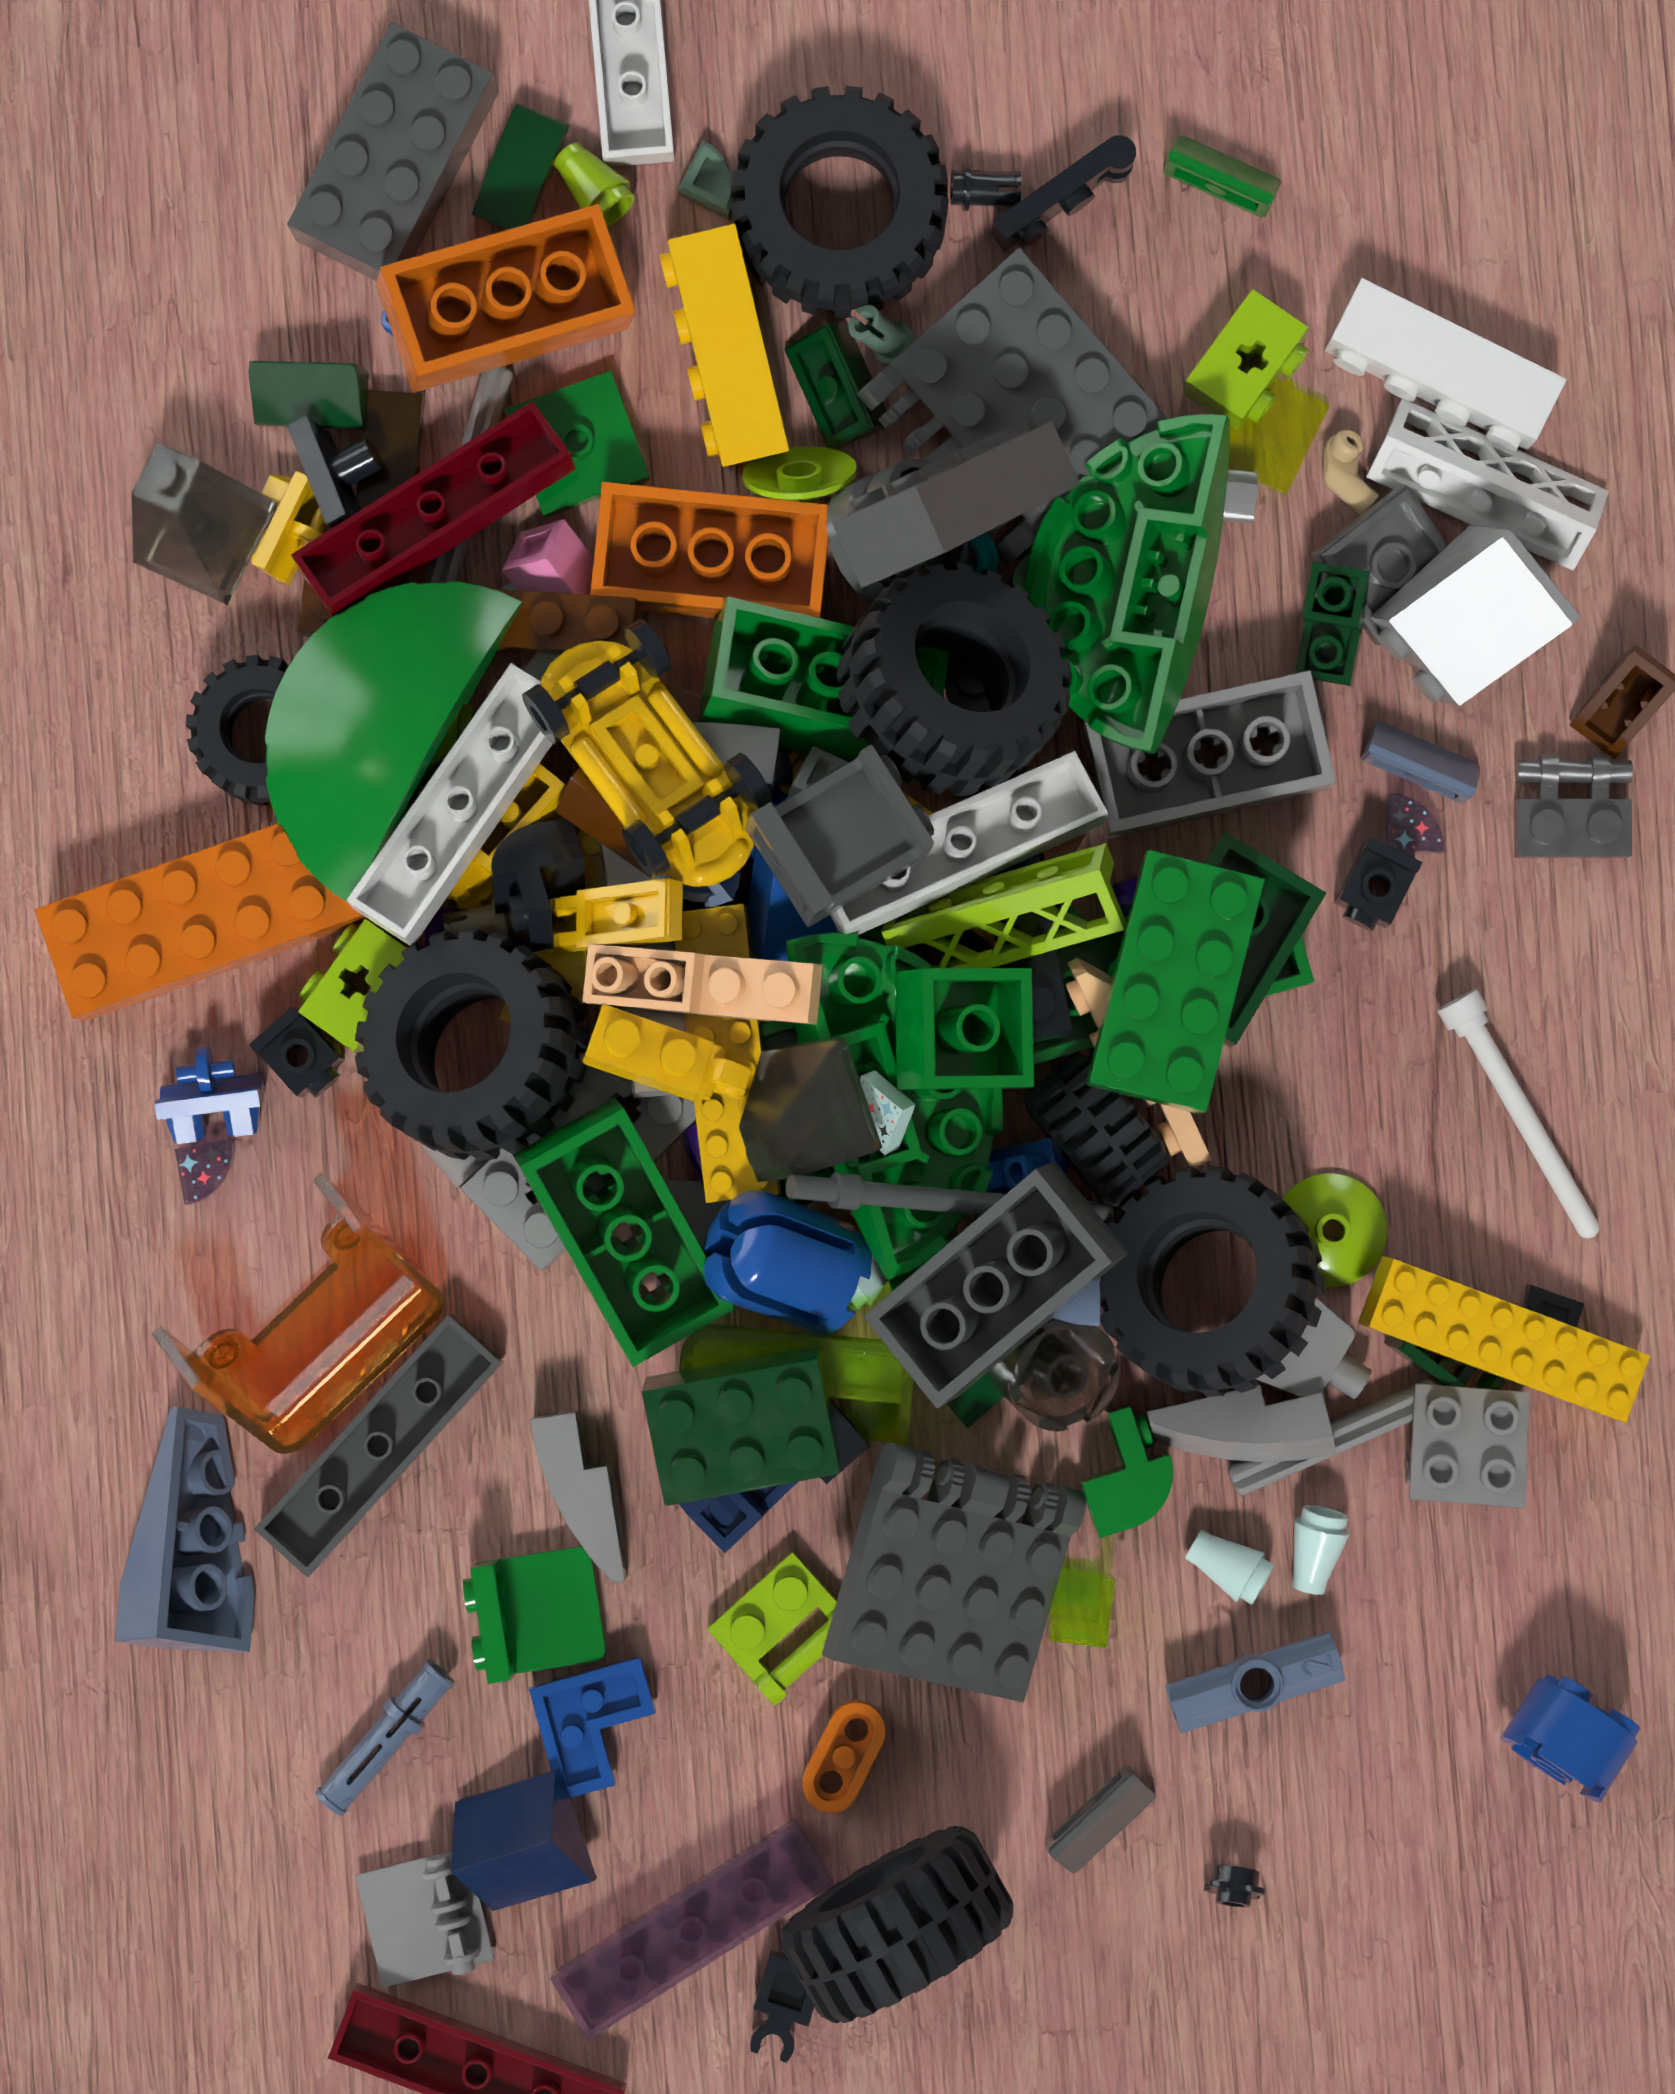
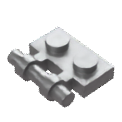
[1514,754,1633,858]

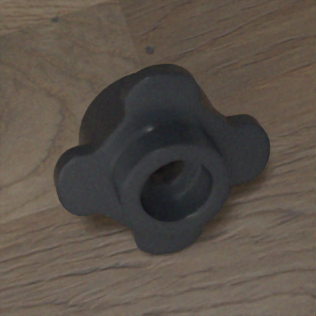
[1203,1865,1266,1908]

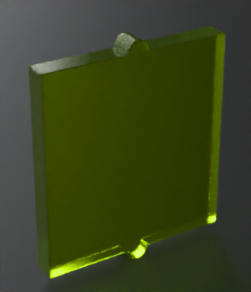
[1228,365,1330,495]

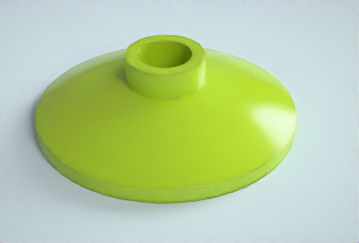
[742,446,857,503]
[1282,1173,1387,1287]

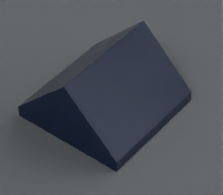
[451,1769,597,1911]

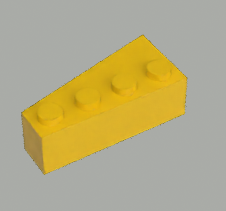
[659,224,789,467]

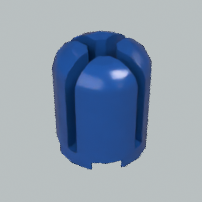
[703,1190,872,1336]

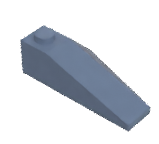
[115,1407,255,1653]

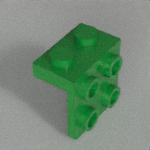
[463,1546,606,1684]

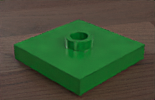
[504,370,651,518]

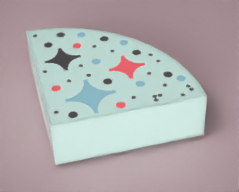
[858,1070,916,1155]

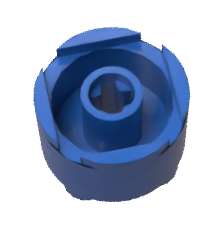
[1500,1674,1641,1802]

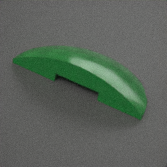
[1024,414,1230,754]
[265,581,523,902]
[787,933,1003,1279]

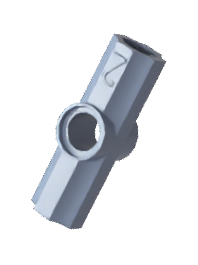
[1164,1631,1346,1733]

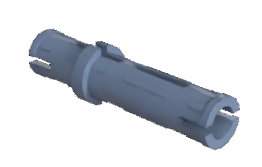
[315,1660,455,1816]

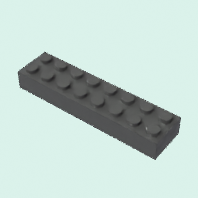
[254,1314,504,1577]

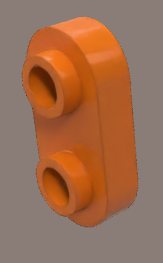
[802,1700,885,1813]

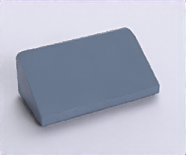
[1360,721,1480,803]

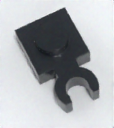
[750,1950,814,2063]

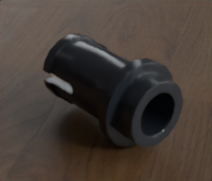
[950,165,1022,211]

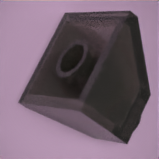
[131,442,278,605]
[739,1037,883,1182]

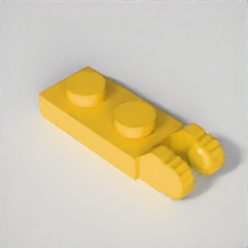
[548,878,683,952]

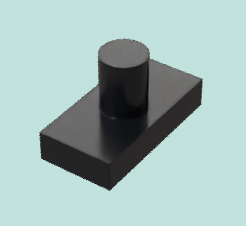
[287,416,383,528]

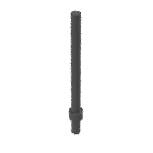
[786,1173,1114,1224]

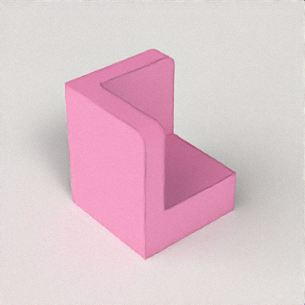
[502,519,594,595]

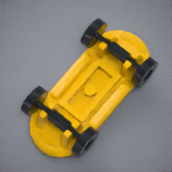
[522,619,772,887]

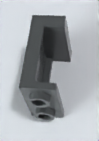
[745,745,934,927]

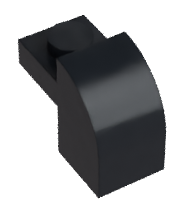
[491,818,586,952]

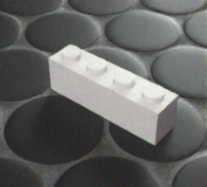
[1325,278,1567,451]

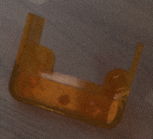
[152,1173,444,1454]

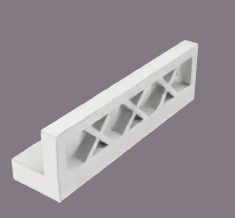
[1367,398,1609,571]

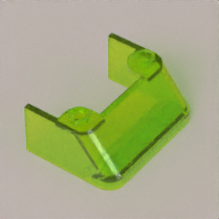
[679,1324,914,1446]

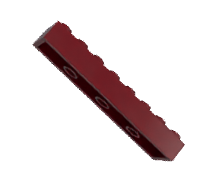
[291,401,576,617]
[328,1983,627,2094]

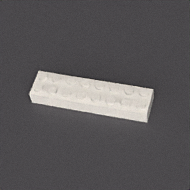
[589,0,675,167]
[346,663,553,946]
[830,751,1108,935]

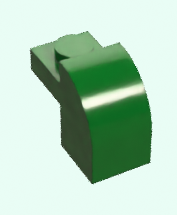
[1079,1404,1173,1538]

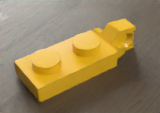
[582,1004,752,1102]

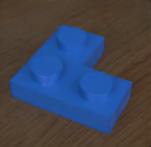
[529,1656,656,1798]

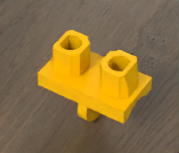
[237,471,328,586]

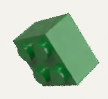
[895,968,1034,1090]

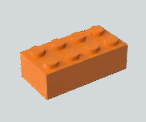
[376,204,636,393]
[590,482,829,619]

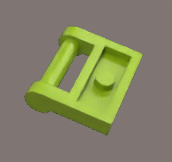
[707,1551,837,1706]

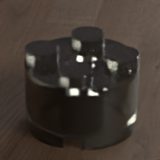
[987,1318,1120,1432]

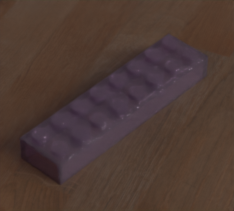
[550,1817,834,2040]

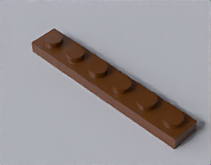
[298,579,641,654]

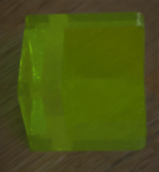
[1046,1567,1115,1648]

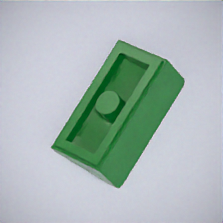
[1163,135,1281,218]

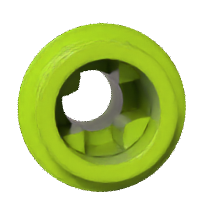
[554,142,635,227]

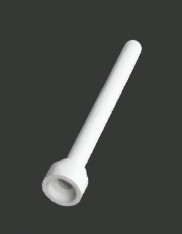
[1437,988,1599,1239]

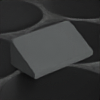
[1045,1766,1155,1873]

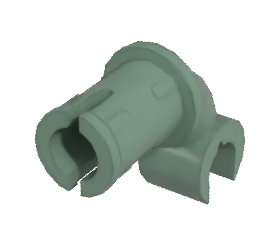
[848,305,915,365]

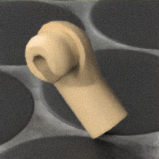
[1323,430,1380,516]

